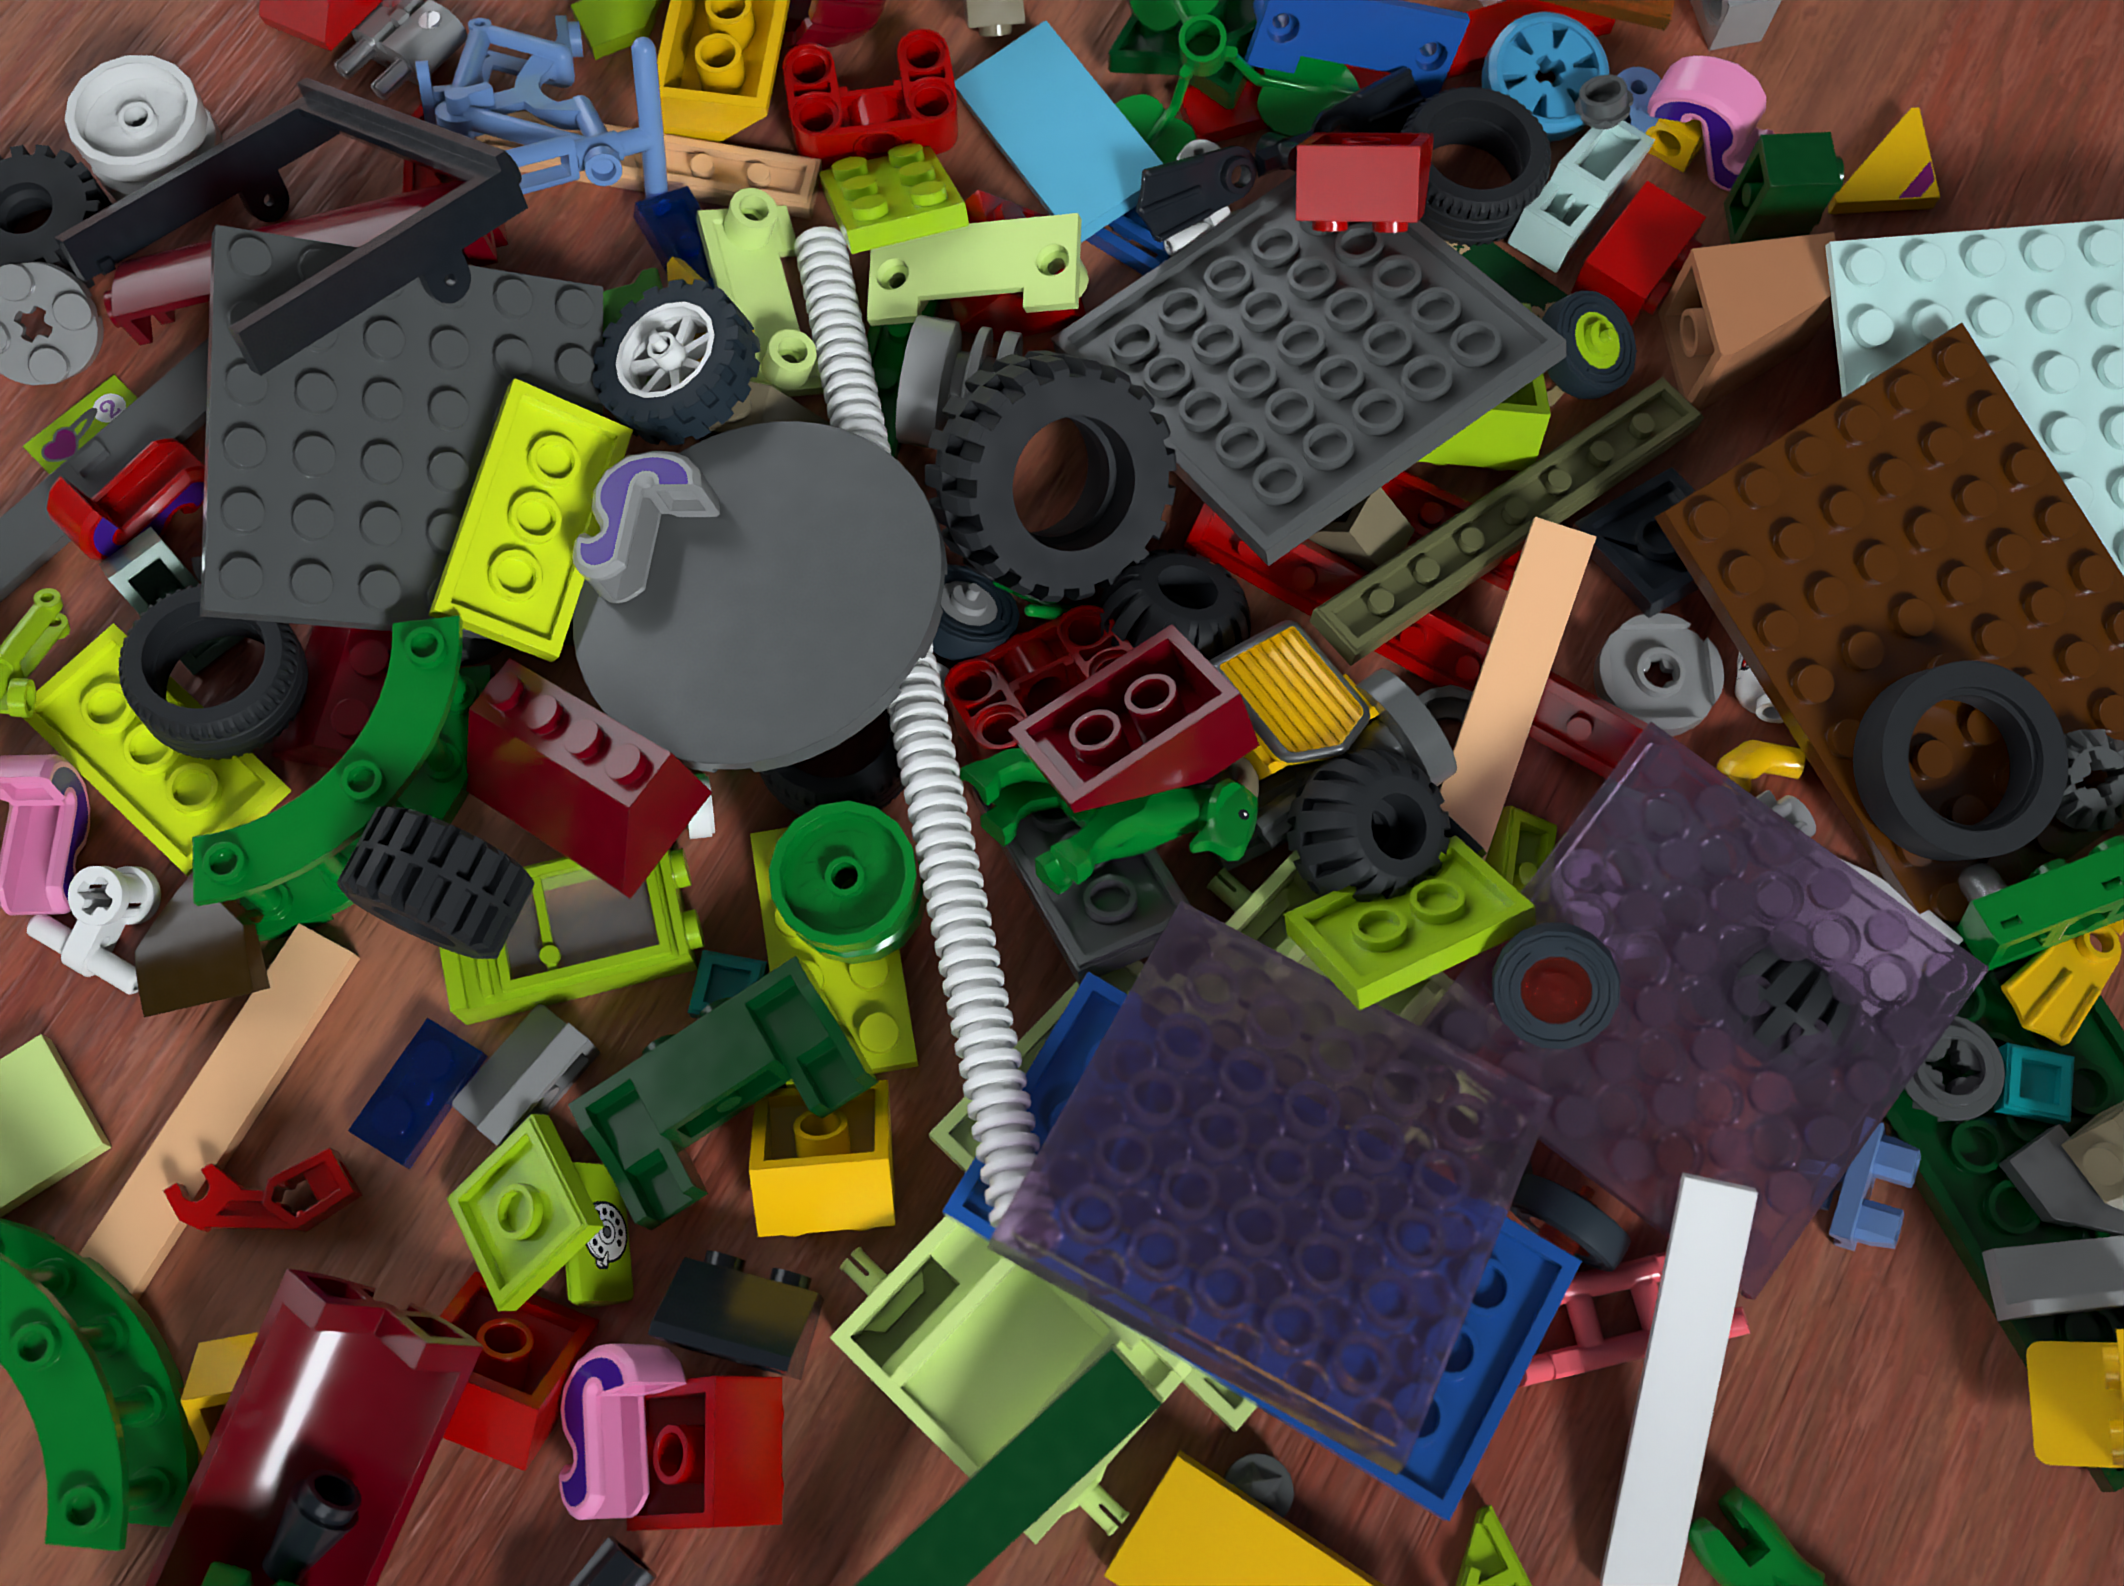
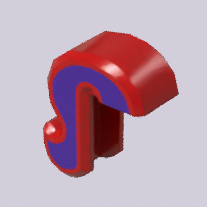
[47,438,205,562]

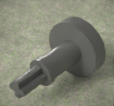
[1255,668,1457,848]

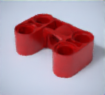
[783,29,958,170]
[944,605,1134,761]

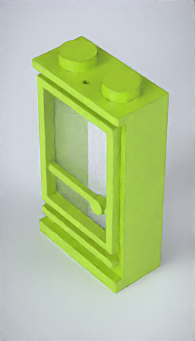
[439,847,705,1025]

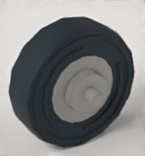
[932,564,1020,663]

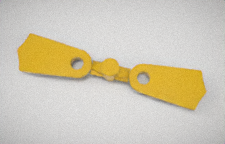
[2001,919,2124,1046]

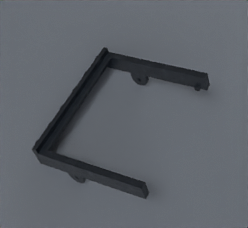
[54,77,528,376]

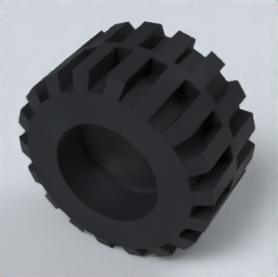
[336,807,535,959]

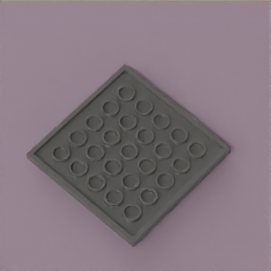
[1051,173,1566,566]
[200,225,603,646]

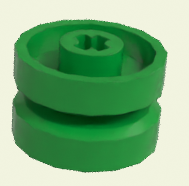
[768,801,928,964]

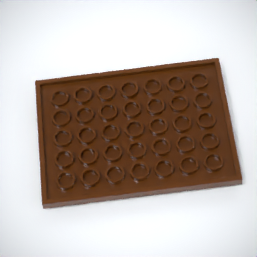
[1654,323,2124,929]

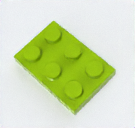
[819,143,969,254]
[1284,835,1536,1011]

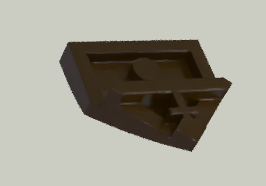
[134,872,270,1018]

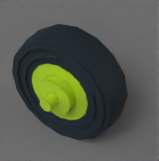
[1541,291,1637,399]

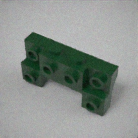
[568,956,879,1231]

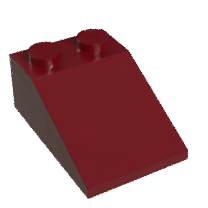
[1008,624,1260,813]

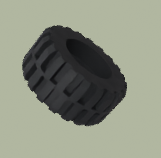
[925,350,1177,602]

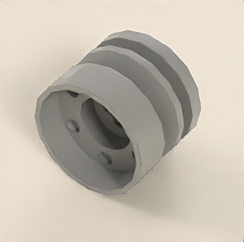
[895,315,1023,449]

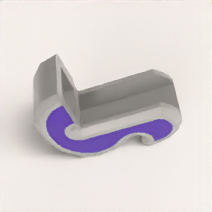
[572,450,720,603]

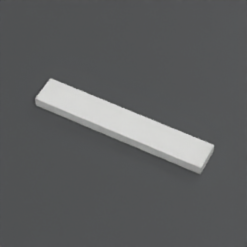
[1599,1172,1758,1586]

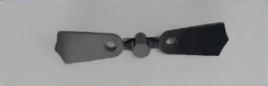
[1136,67,1425,242]

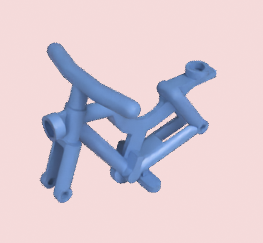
[415,15,669,219]

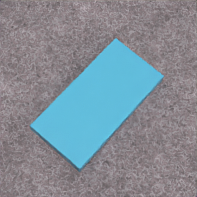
[955,20,1163,243]

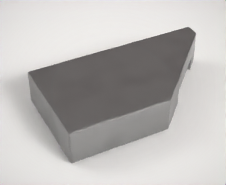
[1999,1124,2124,1237]

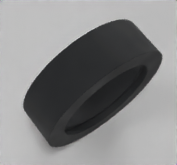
[1853,661,2068,861]

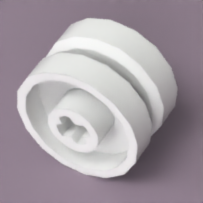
[65,55,223,201]

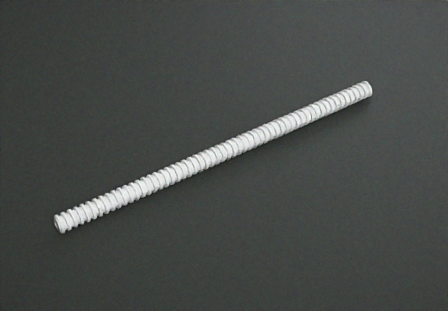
[794,226,1059,1253]

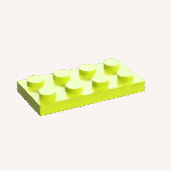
[428,378,633,662]
[22,623,292,877]
[750,827,919,1088]

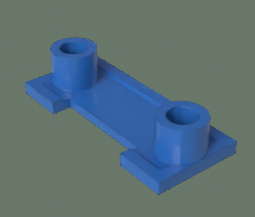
[1245,0,1470,98]

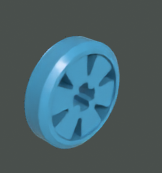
[1482,12,1610,142]

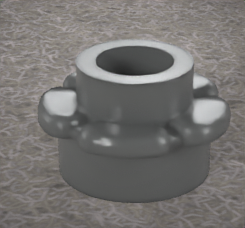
[1575,75,1634,130]

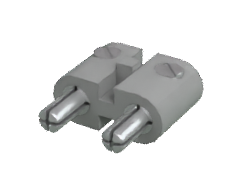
[334,0,468,100]

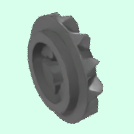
[2054,729,2124,832]
[1892,1015,2005,1122]

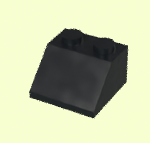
[648,1250,824,1380]

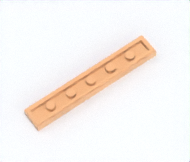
[474,110,823,220]
[1439,517,1596,861]
[79,923,360,1301]

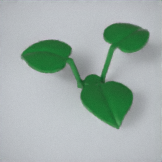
[1115,0,1360,164]

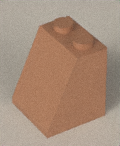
[1658,232,1836,412]

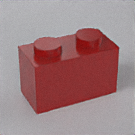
[1571,180,1707,327]

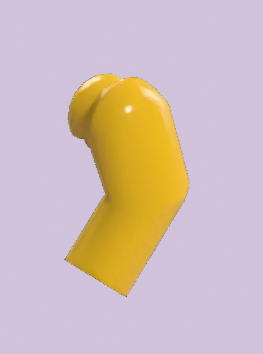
[1717,740,1806,797]

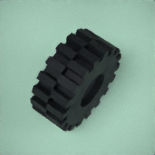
[0,144,112,289]

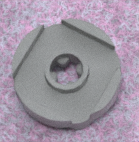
[0,262,104,385]
[1593,613,1724,737]

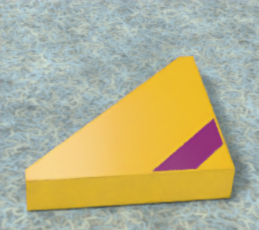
[1828,107,1940,214]

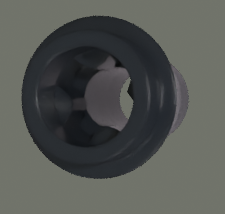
[262,1469,362,1584]

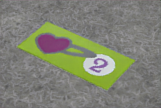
[23,375,138,474]

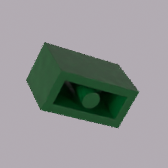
[1723,132,1844,244]

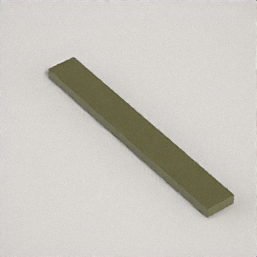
[1309,377,1704,666]

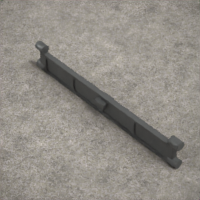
[0,337,209,603]

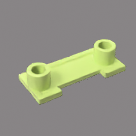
[696,188,824,397]
[867,213,1089,326]

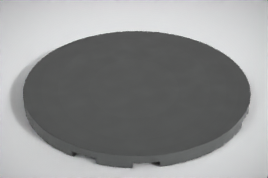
[573,421,947,773]

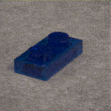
[633,186,715,289]
[348,1018,488,1169]

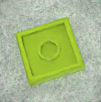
[446,1114,604,1311]

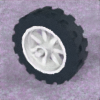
[593,279,760,446]

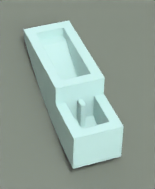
[1507,120,1655,273]

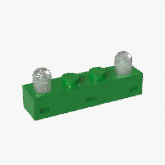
[1957,835,2124,973]

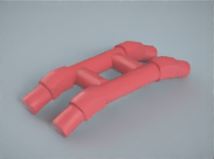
[1518,1252,1751,1387]

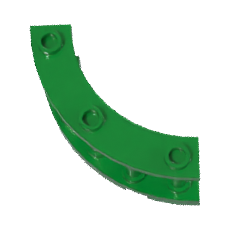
[192,615,496,942]
[0,1219,198,1551]

